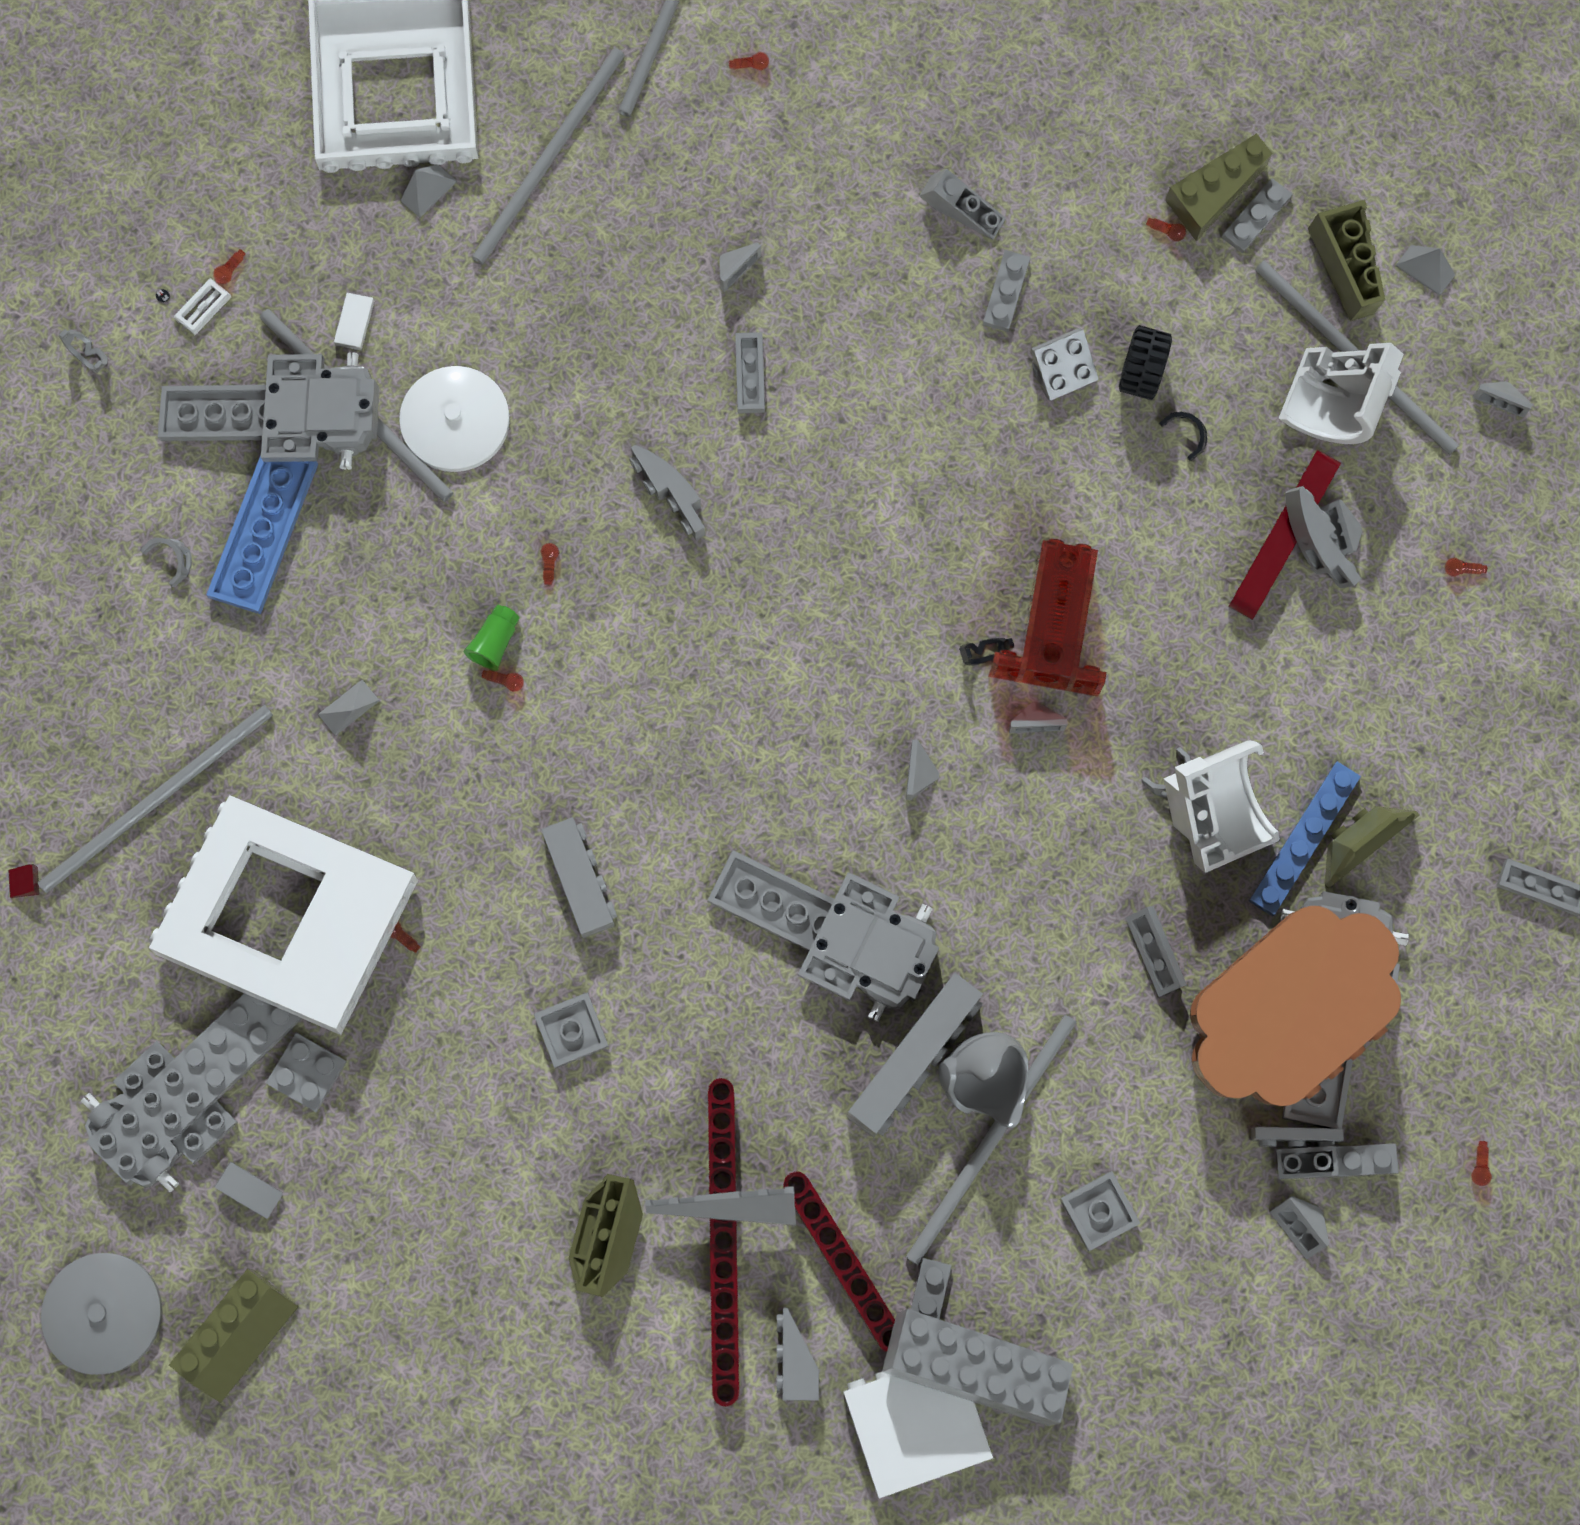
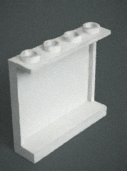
[843,1372,993,1498]

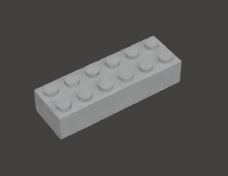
[846,973,983,1138]
[882,1309,1074,1426]

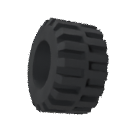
[1119,325,1172,400]

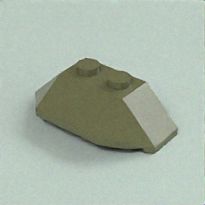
[1325,806,1419,889]
[569,1174,643,1297]

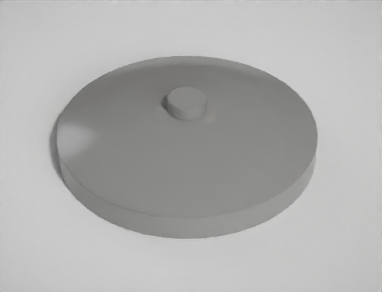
[41,1253,162,1375]

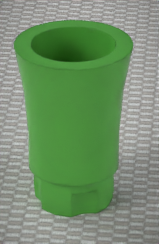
[463,604,520,671]

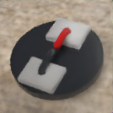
[156,289,170,302]

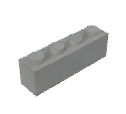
[541,817,617,938]

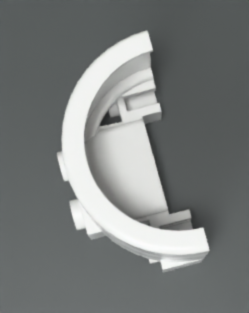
[1279,343,1404,444]
[1163,740,1280,873]

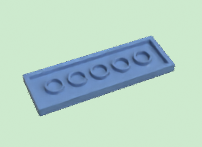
[206,455,318,614]

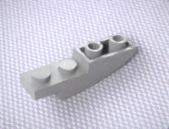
[629,445,705,540]
[1285,486,1361,589]
[1276,1143,1399,1179]

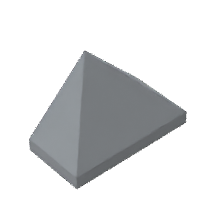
[401,165,457,218]
[720,243,761,292]
[1396,245,1455,296]
[1473,381,1532,418]
[1320,500,1362,556]
[318,680,380,736]
[1009,702,1068,733]
[906,739,940,800]
[1270,1196,1329,1260]

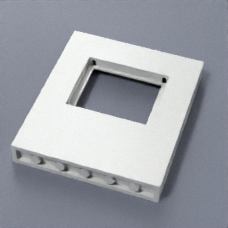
[308,0,478,173]
[149,795,418,1035]

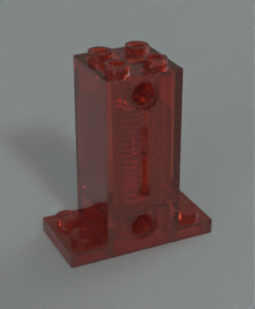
[988,539,1107,697]

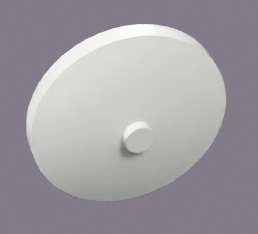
[400,366,510,472]

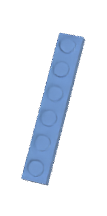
[1249,761,1361,917]

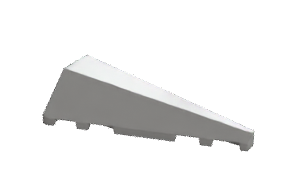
[645,1186,796,1226]

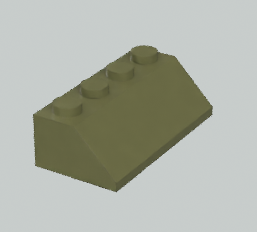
[169,1268,299,1403]

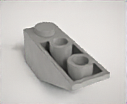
[919,169,1006,240]
[777,1308,819,1400]

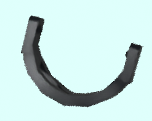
[1159,412,1207,461]
[959,638,1014,666]

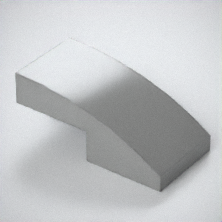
[214,1161,283,1219]

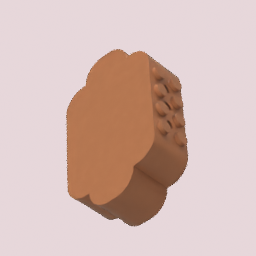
[1190,906,1401,1106]

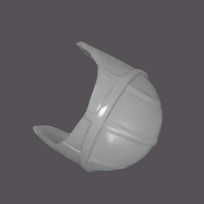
[938,1032,1028,1128]

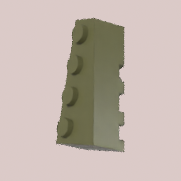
[1165,133,1272,241]
[1308,199,1385,322]

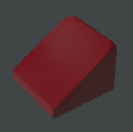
[8,864,40,898]

